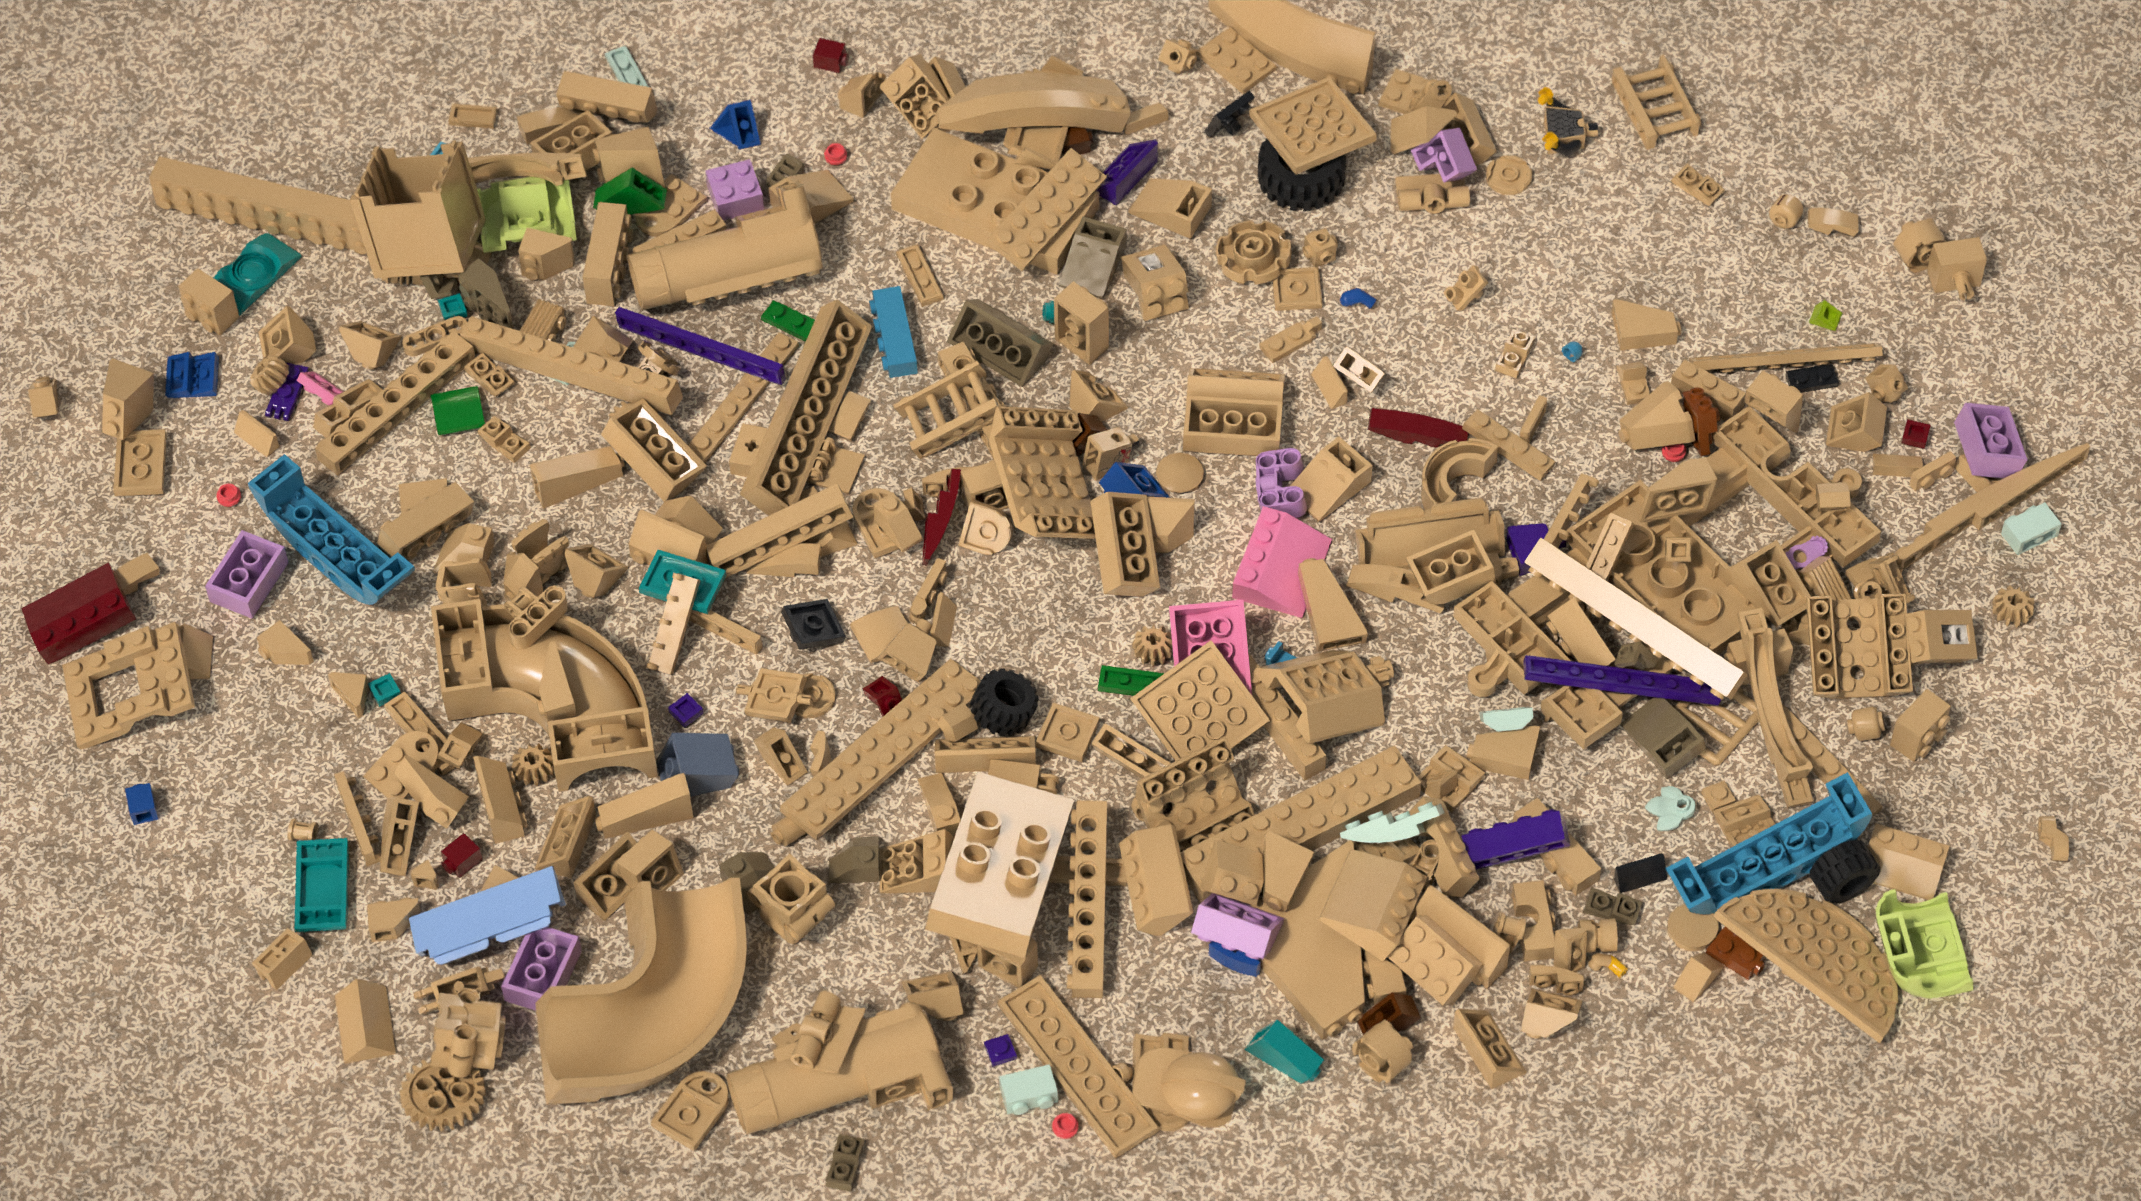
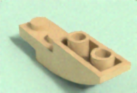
[1346,564,1445,613]

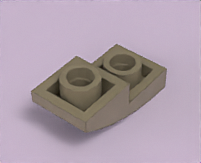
[1583,887,1642,925]
[826,1134,865,1192]

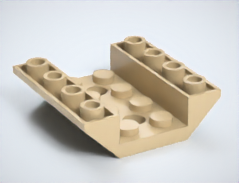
[1806,594,1913,699]
[1254,650,1385,744]
[1135,736,1255,852]

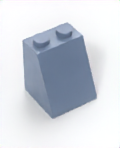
[656,733,739,797]

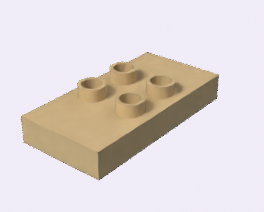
[891,128,1099,275]
[925,772,1074,958]

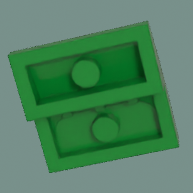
[431,386,485,435]

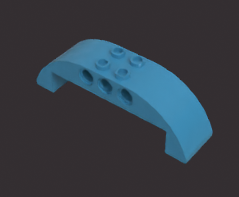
[248,454,415,605]
[1666,772,1873,914]

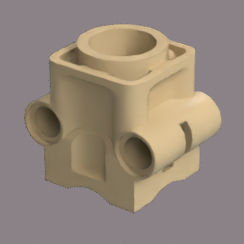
[747,853,835,944]
[430,988,506,1078]

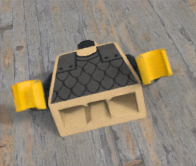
[1538,87,1598,157]

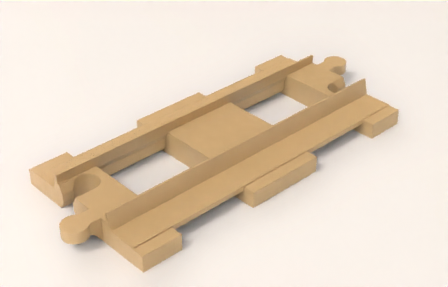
[1453,406,1882,750]

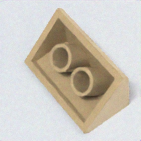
[1390,106,1458,154]
[534,796,596,878]
[574,832,637,921]
[335,978,396,1064]
[1453,1008,1527,1090]

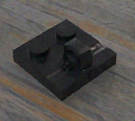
[1204,90,1255,138]
[781,599,846,650]

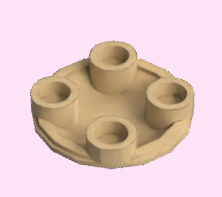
[1156,453,1204,493]

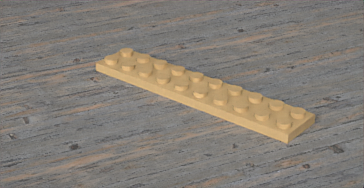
[780,659,981,840]

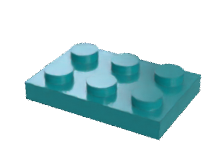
[639,550,726,614]

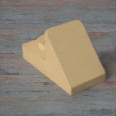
[1616,362,1650,405]

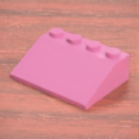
[1232,506,1332,618]
[1169,600,1252,695]

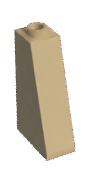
[529,446,625,508]
[1298,558,1368,652]
[595,773,693,839]

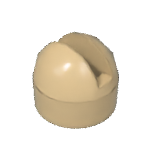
[1112,1062,1133,1083]

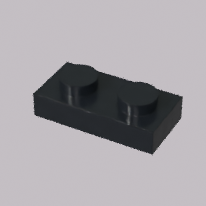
[1785,364,1839,393]

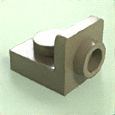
[420,274,458,299]
[1614,642,1658,670]

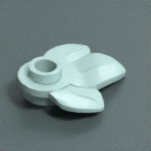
[1645,786,1696,831]

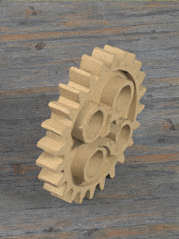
[400,1060,486,1132]

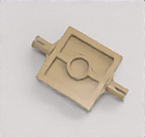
[736,668,815,723]

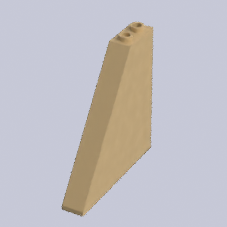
[1250,840,1365,1040]

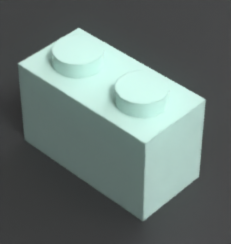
[2001,502,2062,555]
[999,1064,1058,1115]

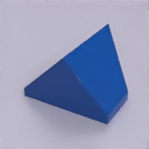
[709,99,761,150]

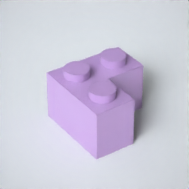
[1411,128,1477,182]

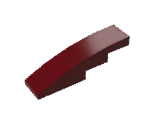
[1367,408,1468,448]
[922,468,961,566]

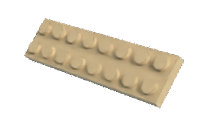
[998,975,1159,1159]

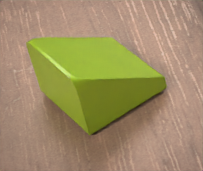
[1809,300,1842,331]

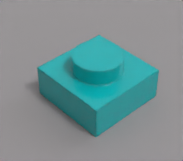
[438,293,468,320]
[367,673,401,707]

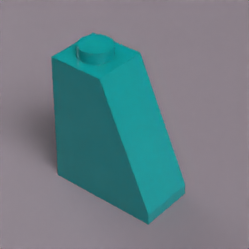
[1244,1019,1324,1084]

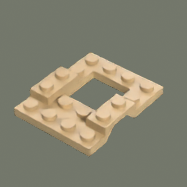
[62,622,195,750]

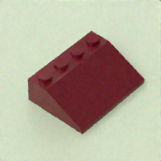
[21,562,136,665]

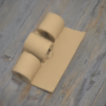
[1395,174,1470,214]
[791,991,865,1073]

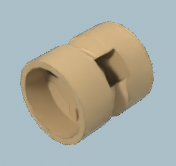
[1578,918,1618,953]

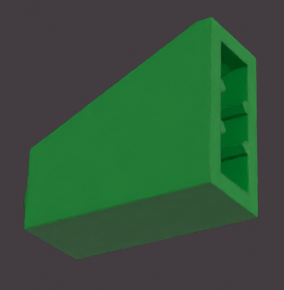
[593,167,667,215]

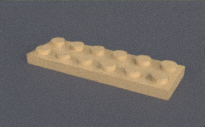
[986,148,1107,272]

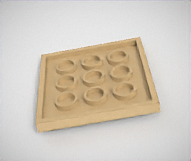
[1249,77,1377,174]
[1130,640,1270,761]

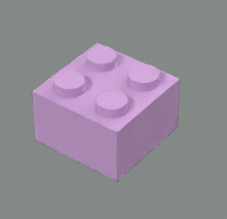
[705,159,764,220]

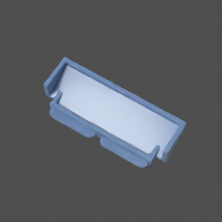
[409,866,566,965]

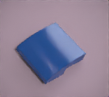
[165,352,219,398]

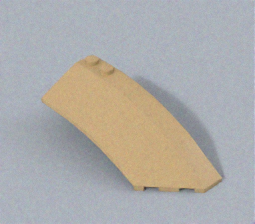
[1209,0,1375,95]
[936,73,1131,134]

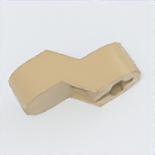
[2038,816,2069,861]

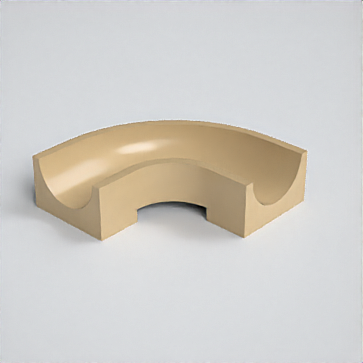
[431,599,658,792]
[535,877,747,1104]

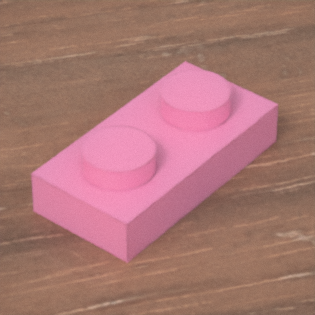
[297,371,343,406]

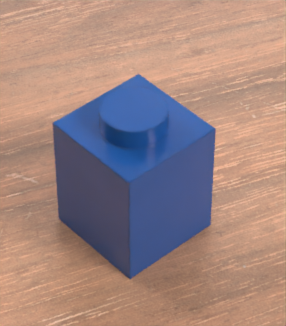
[125,783,159,825]

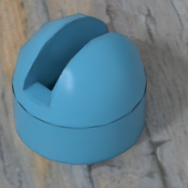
[1562,341,1583,362]

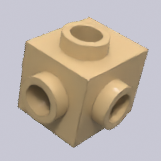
[1158,39,1198,73]
[1302,228,1338,267]
[1865,364,1908,403]

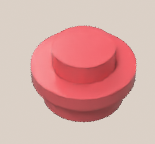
[824,143,847,165]
[1662,443,1686,462]
[217,483,241,507]
[1052,1113,1078,1139]

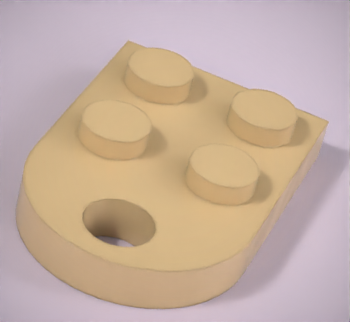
[635,174,707,237]
[852,488,899,559]
[363,731,440,800]
[651,1071,729,1152]

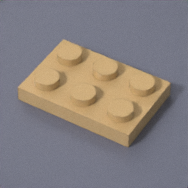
[1196,27,1276,94]
[113,429,167,496]

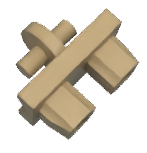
[1444,265,1488,311]

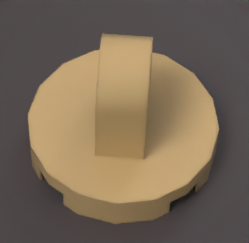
[638,340,682,376]

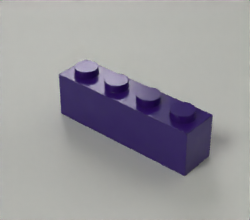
[1461,810,1571,870]

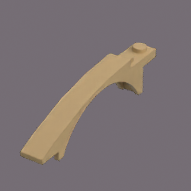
[468,153,587,186]
[1737,608,1813,809]

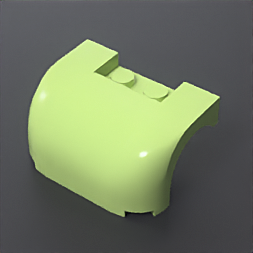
[477,177,577,253]
[1876,889,1973,998]

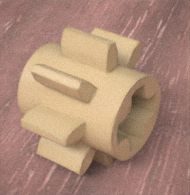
[1365,656,1394,687]

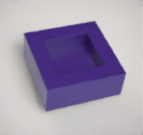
[668,693,704,728]
[984,1034,1017,1067]

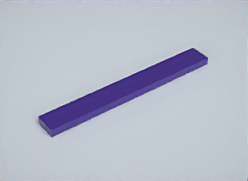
[615,307,786,385]
[1523,655,1721,706]

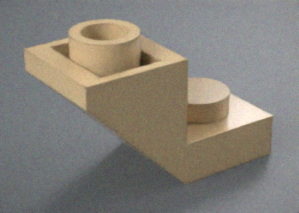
[438,722,483,769]

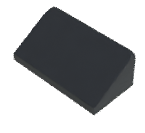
[1614,853,1667,893]

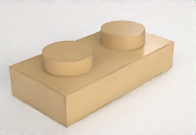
[1909,451,1956,492]

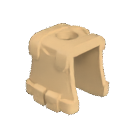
[511,519,569,584]
[436,558,492,606]

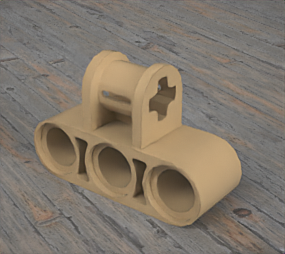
[504,585,568,650]

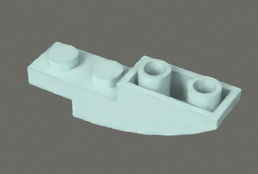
[1340,802,1444,843]

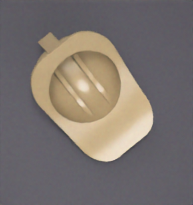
[1132,1048,1246,1128]

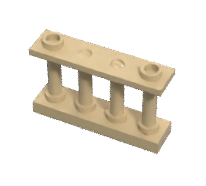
[1611,55,1701,150]
[893,361,999,459]

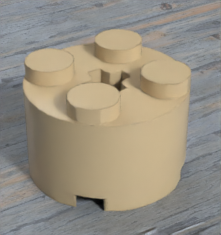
[1893,218,1947,273]
[1352,1020,1413,1083]

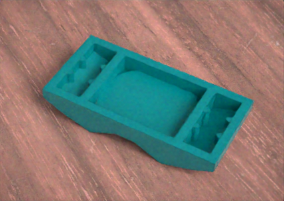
[213,232,302,316]
[294,838,349,932]

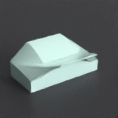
[1479,706,1534,732]

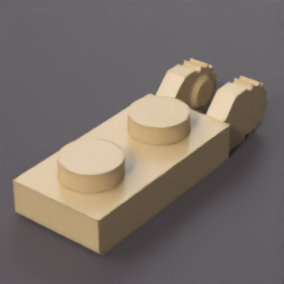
[909,558,948,624]

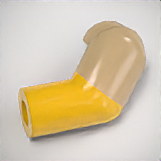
[1588,953,1628,978]

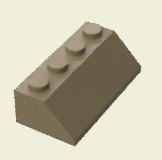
[946,299,1054,387]

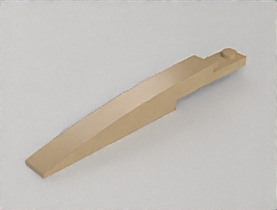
[1895,443,2090,570]

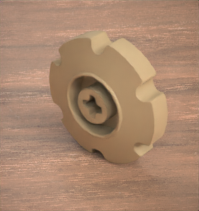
[1216,220,1292,285]

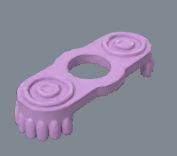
[1785,536,1828,570]

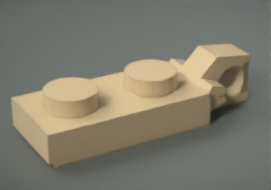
[1259,316,1323,363]

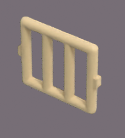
[1674,688,1759,766]

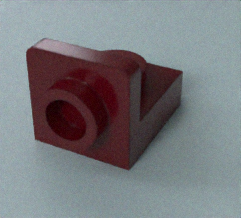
[863,676,902,716]

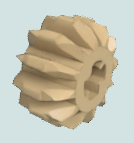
[250,354,289,396]
[1992,585,2035,628]
[1132,624,1173,667]
[512,743,554,786]

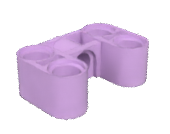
[1255,448,1307,518]

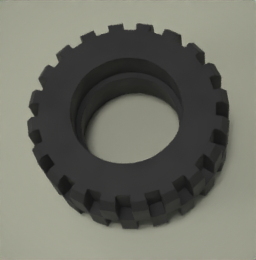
[1257,138,1346,212]

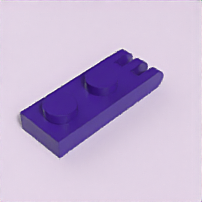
[265,363,309,422]

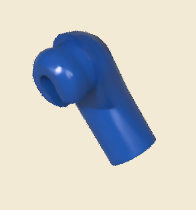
[1340,288,1376,309]

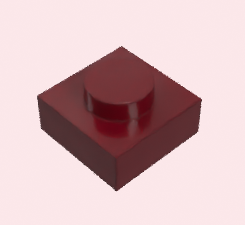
[1901,419,1931,449]

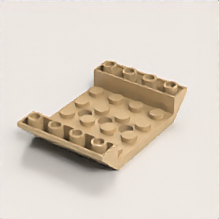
[989,406,1096,539]

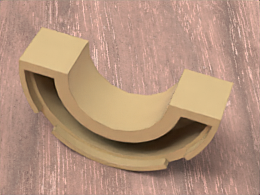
[1421,438,1498,510]

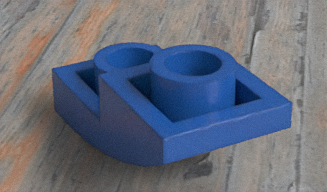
[1209,941,1261,977]

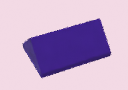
[1096,139,1158,206]

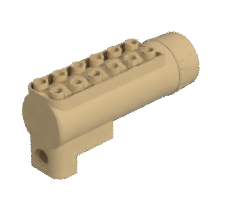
[627,183,823,311]
[726,1002,953,1135]

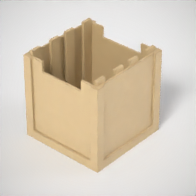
[350,140,486,279]

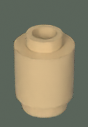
[771,817,806,847]

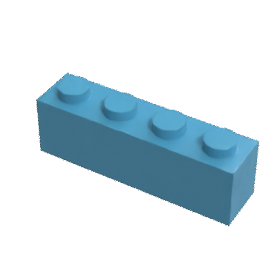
[869,286,918,378]

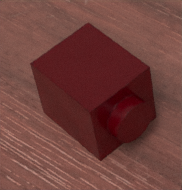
[812,37,849,73]
[441,833,483,878]

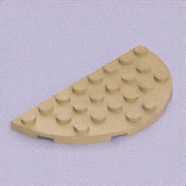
[1713,889,1898,1043]

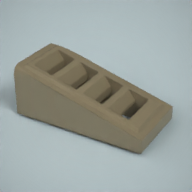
[760,154,805,199]

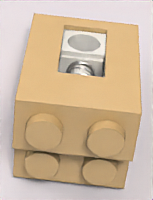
[1121,245,1189,321]
[1905,610,1978,666]

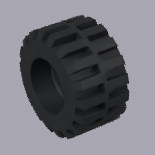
[970,668,1039,737]
[1809,840,1881,904]

